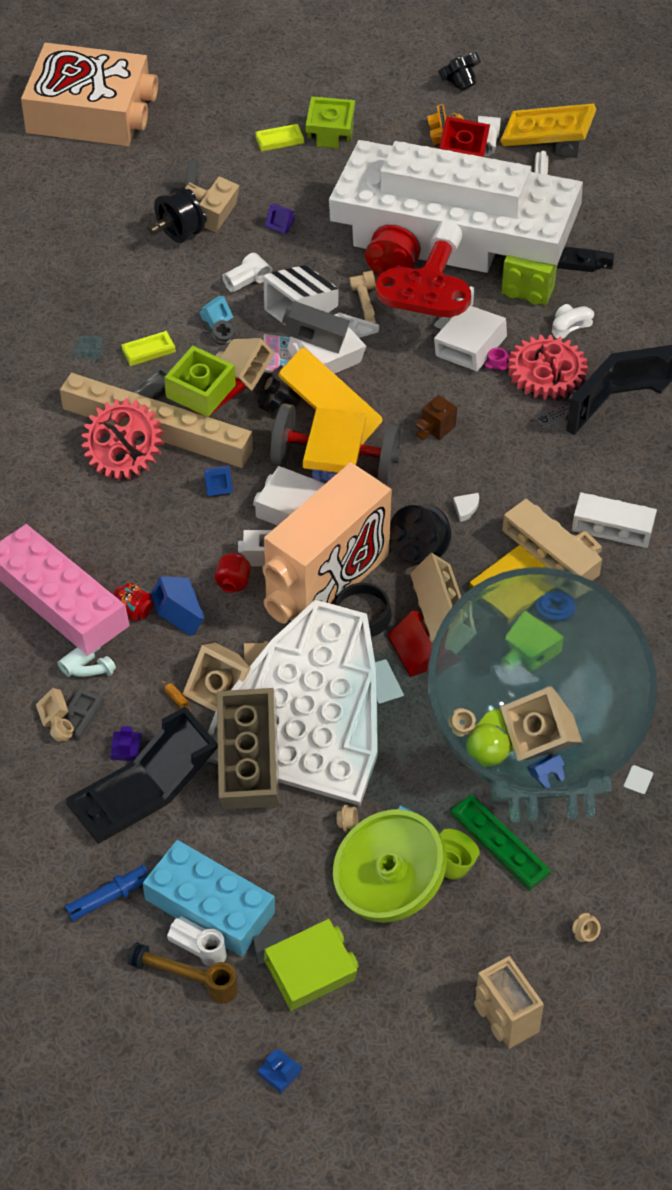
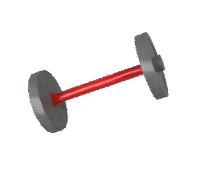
[270,403,401,487]

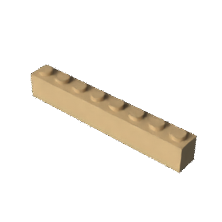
[60,373,253,468]

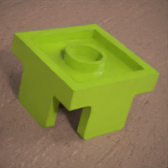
[305,96,355,148]

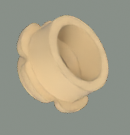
[448,708,476,737]
[337,805,358,833]
[572,913,601,942]

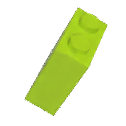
[263,919,359,1011]

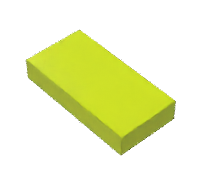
[255,124,304,151]
[121,331,176,366]

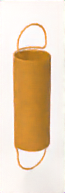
[162,681,191,712]

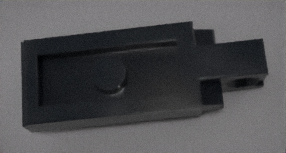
[557,247,614,272]

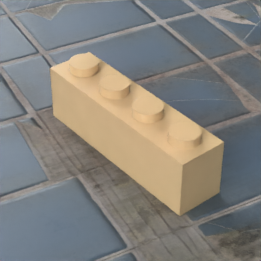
[502,499,602,592]
[410,553,473,653]

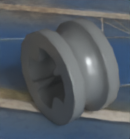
[211,320,234,345]

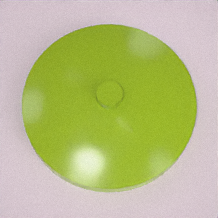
[333,809,447,923]

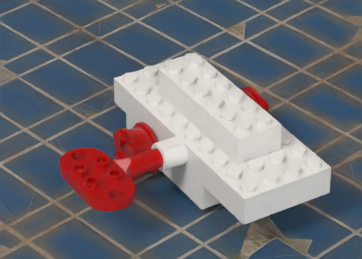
[329,140,583,318]

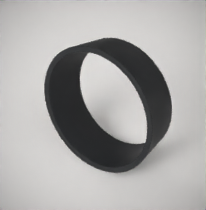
[335,583,392,637]

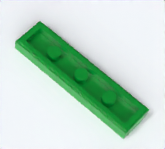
[450,794,551,891]

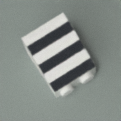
[263,265,338,325]

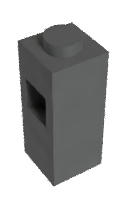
[282,301,350,354]

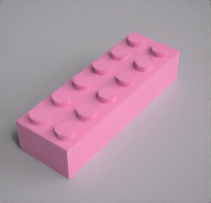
[0,524,130,656]

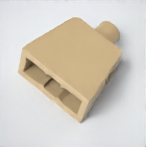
[216,338,275,391]

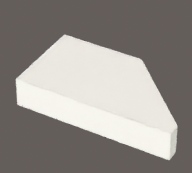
[338,312,379,338]

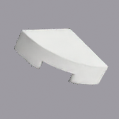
[453,493,479,522]

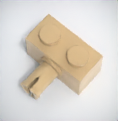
[185,176,239,233]

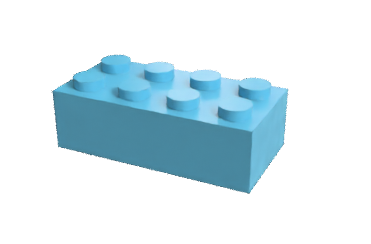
[143,840,275,957]

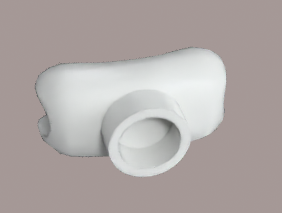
[552,304,594,339]

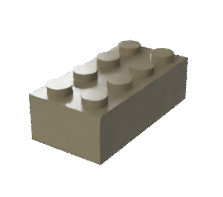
[217,688,280,810]

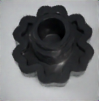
[438,52,481,91]
[258,364,302,412]

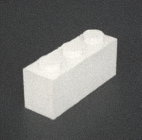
[572,492,657,548]

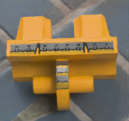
[427,104,464,145]

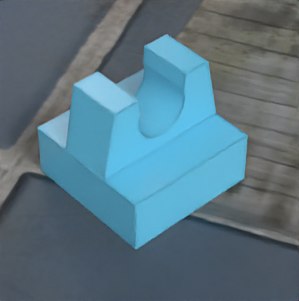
[199,296,233,329]

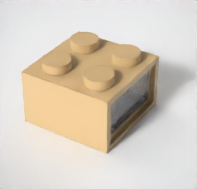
[474,956,544,1049]

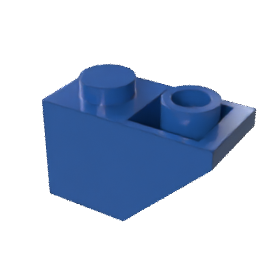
[151,576,204,636]

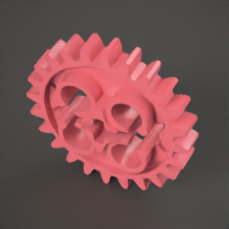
[508,335,588,400]
[82,398,164,480]

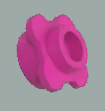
[484,348,510,371]

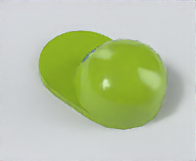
[466,709,514,768]
[440,829,480,880]

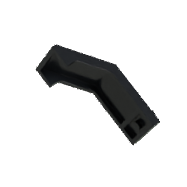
[566,345,672,435]
[66,706,218,844]

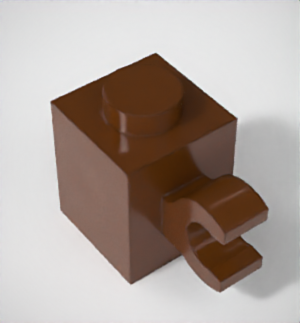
[415,394,457,440]

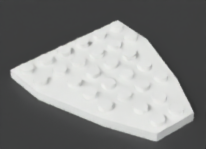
[207,600,378,806]

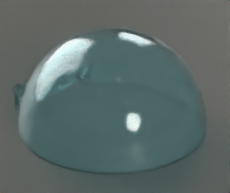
[427,567,657,822]

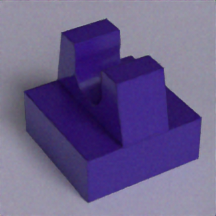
[265,203,295,234]
[111,726,142,761]

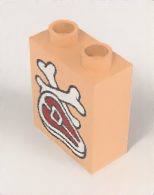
[21,43,158,146]
[263,462,392,624]

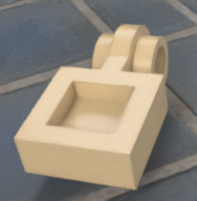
[36,688,74,742]

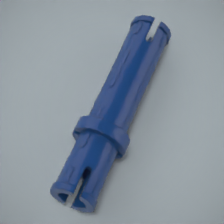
[64,864,149,922]

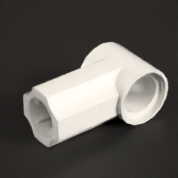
[478,116,501,156]
[222,253,272,292]
[167,916,227,967]

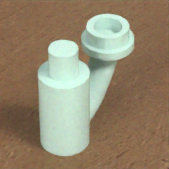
[57,647,116,677]

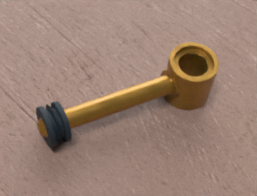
[128,942,238,1004]

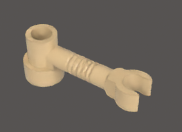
[349,270,376,323]

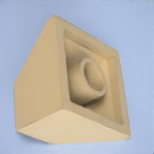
[182,643,251,712]
[500,686,582,762]

